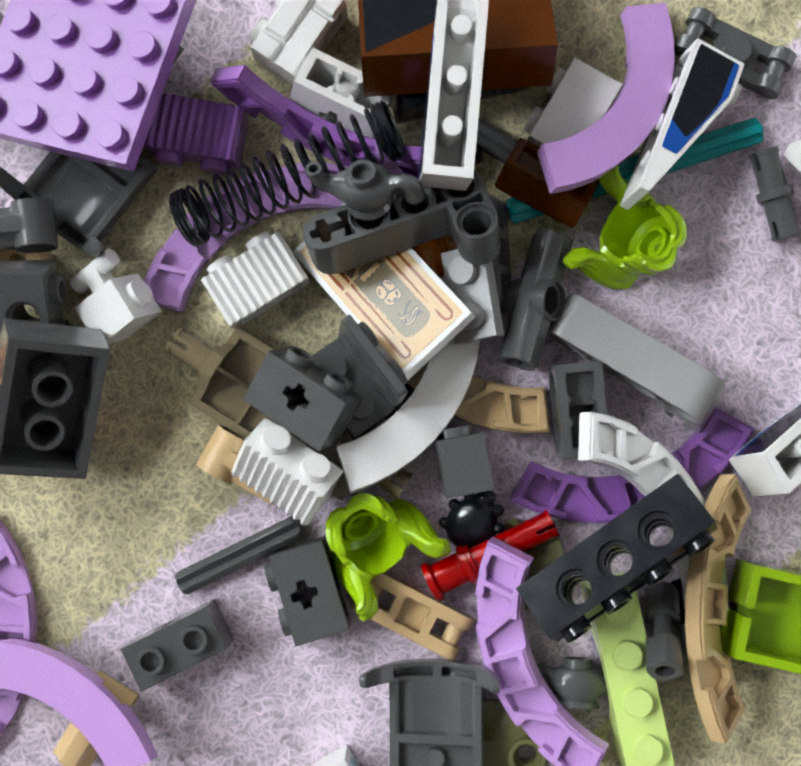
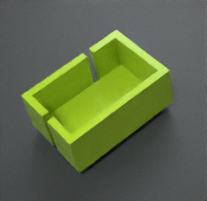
[720,558,801,674]

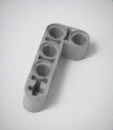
[547,293,725,433]

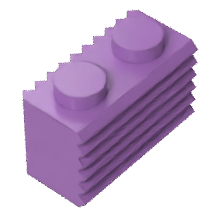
[144,93,249,174]

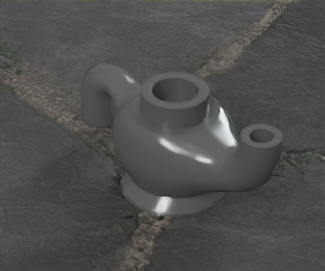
[305,159,425,221]
[536,657,608,710]

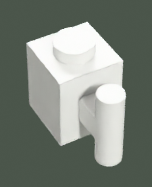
[70,249,162,344]

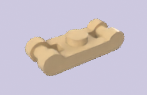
[350,572,475,661]

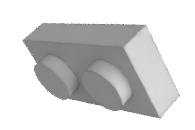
[441,249,504,344]

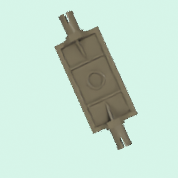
[164,326,413,501]

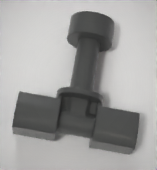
[644,581,690,682]

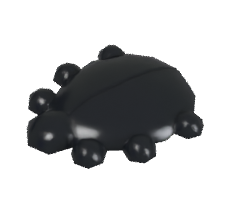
[439,490,505,548]

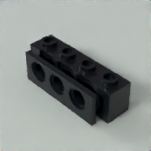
[516,474,718,643]

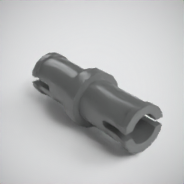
[748,146,801,242]

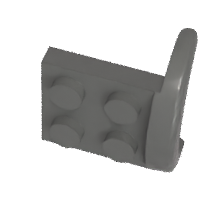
[0,151,158,257]
[359,659,500,766]

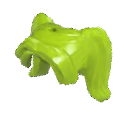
[563,166,687,290]
[325,493,451,622]

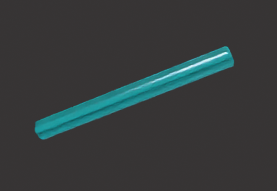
[506,118,764,224]

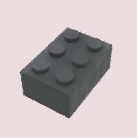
[0,318,110,479]

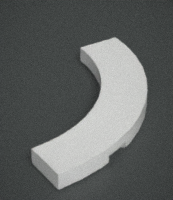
[336,277,480,494]
[578,412,729,611]

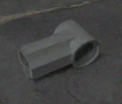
[0,198,58,253]

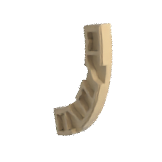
[383,357,550,434]
[685,474,751,744]

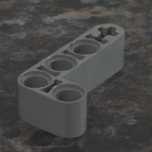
[303,169,501,275]

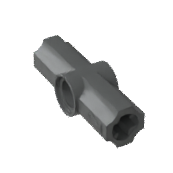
[498,229,573,371]

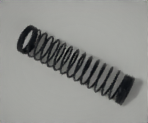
[169,100,406,247]

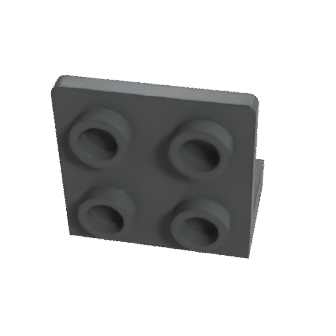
[313,314,408,440]

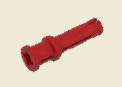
[421,510,560,602]

